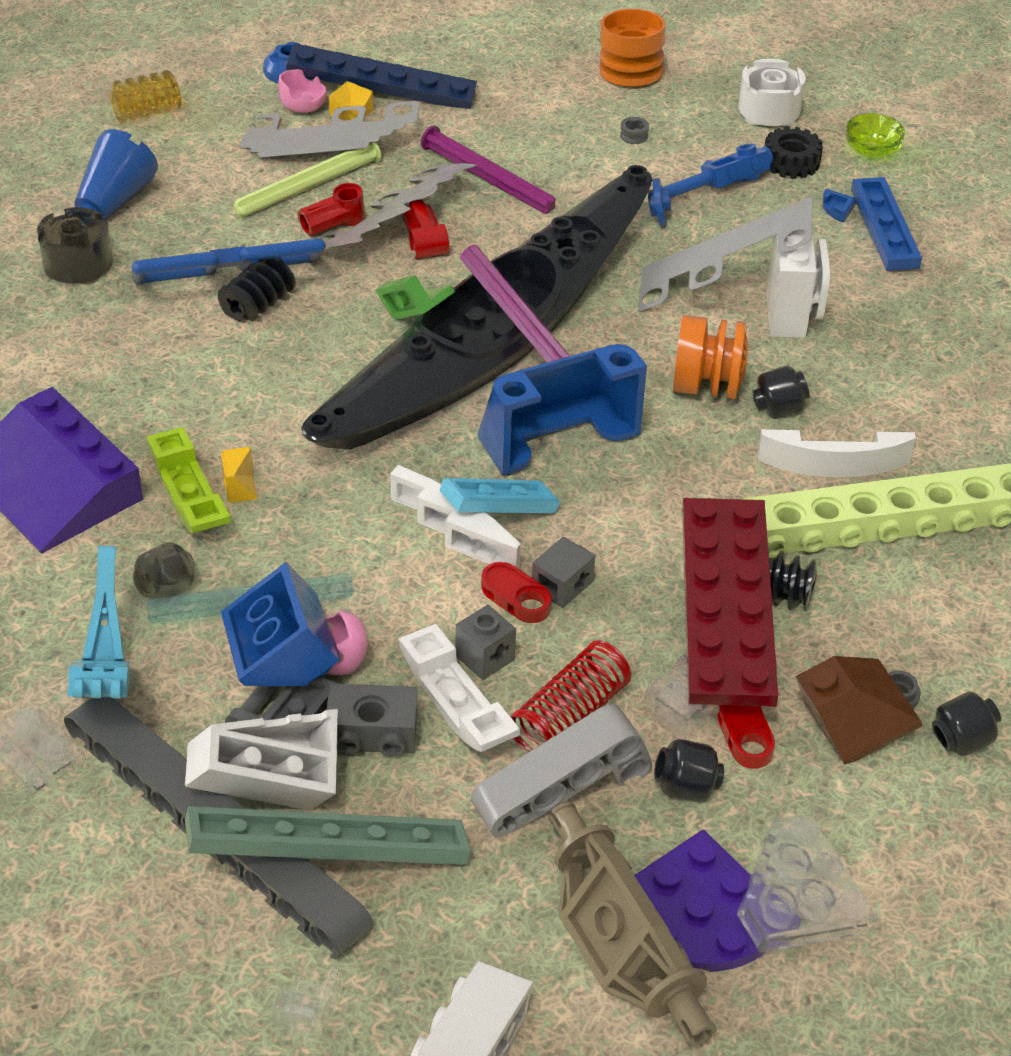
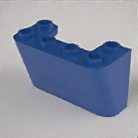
[477,344,647,476]

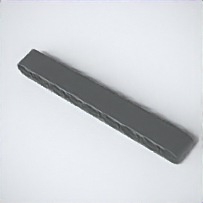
[64,697,373,959]

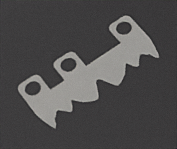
[320,163,477,247]

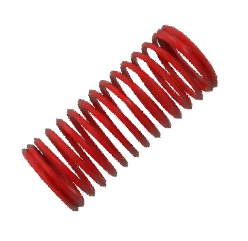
[510,640,632,752]

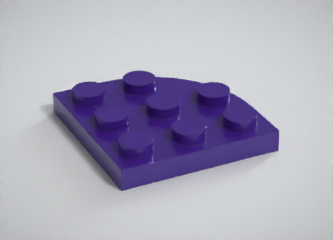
[634,829,799,972]

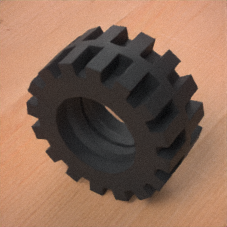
[764,126,823,179]

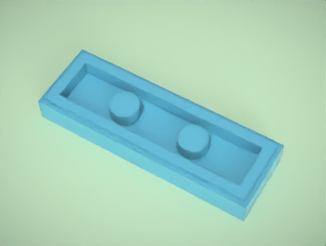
[439,478,560,514]

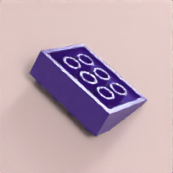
[0,387,143,554]

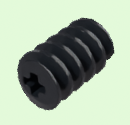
[218,258,296,322]
[768,547,817,611]

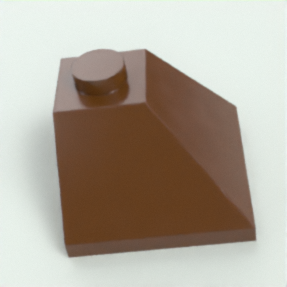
[796,656,923,765]

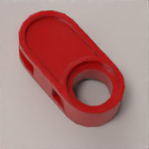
[481,562,552,623]
[717,705,775,769]

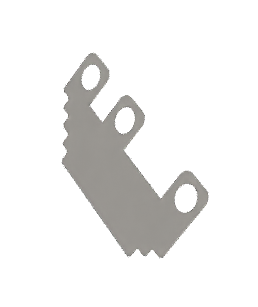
[240,101,420,158]

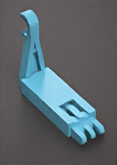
[68,546,130,699]

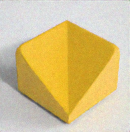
[329,81,374,120]
[221,447,257,503]

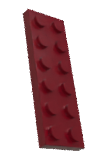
[682,498,778,707]

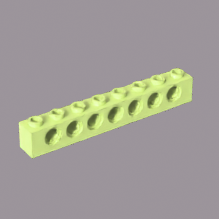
[743,464,1011,558]

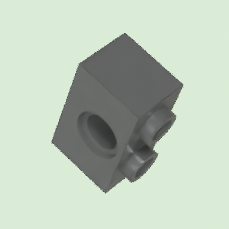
[327,684,418,756]

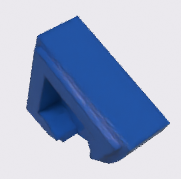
[822,189,857,223]

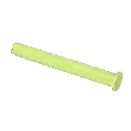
[233,142,381,218]

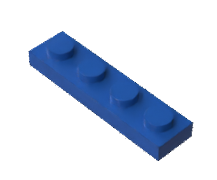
[851,177,922,271]

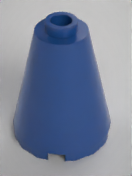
[74,129,159,223]

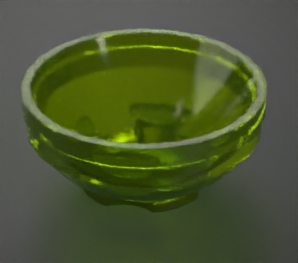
[846,113,905,158]

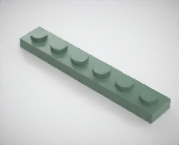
[185,806,471,865]

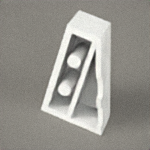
[185,709,338,809]
[411,961,533,1056]

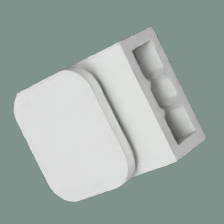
[766,230,830,338]

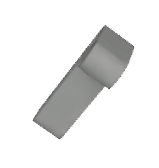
[471,704,652,838]

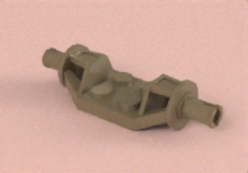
[548,802,717,1046]

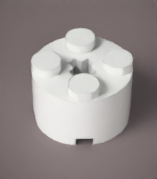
[738,59,806,126]

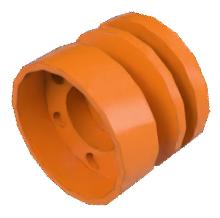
[600,9,665,87]
[673,315,749,400]

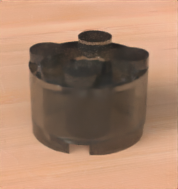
[37,207,113,285]

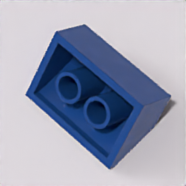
[221,562,340,686]

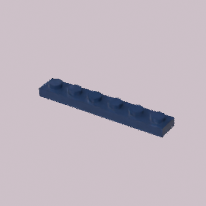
[286,43,477,109]

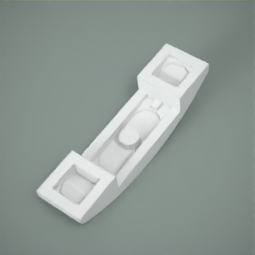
[757,429,916,478]
[398,624,520,752]

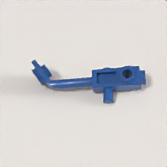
[648,144,773,226]

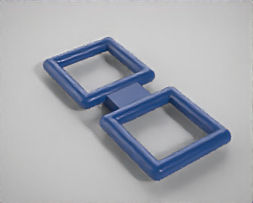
[132,238,326,284]

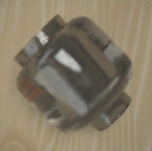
[133,542,195,602]

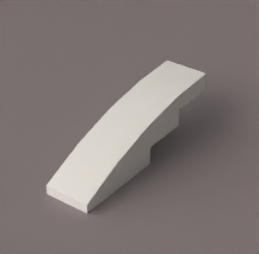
[390,465,521,569]

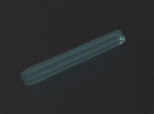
[146,573,353,623]

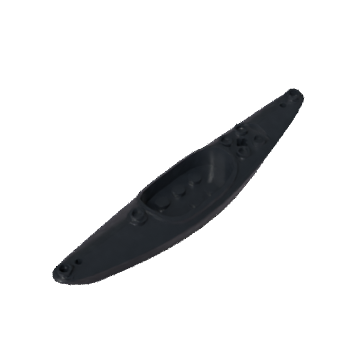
[301,165,653,450]

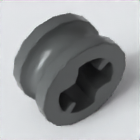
[620,117,649,144]

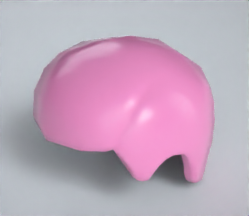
[278,69,327,113]
[325,610,368,676]

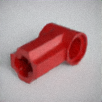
[297,183,366,236]
[403,199,450,259]

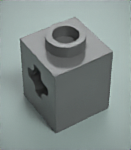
[532,536,595,608]
[455,604,516,680]

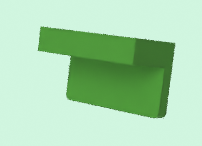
[375,275,455,320]

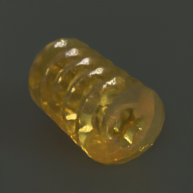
[110,70,181,122]

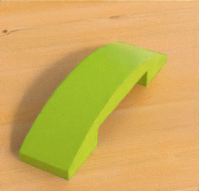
[146,427,231,533]

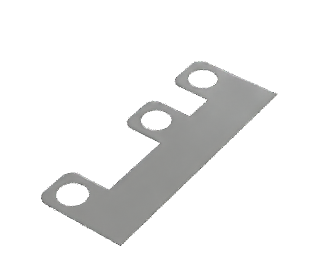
[638,196,813,312]

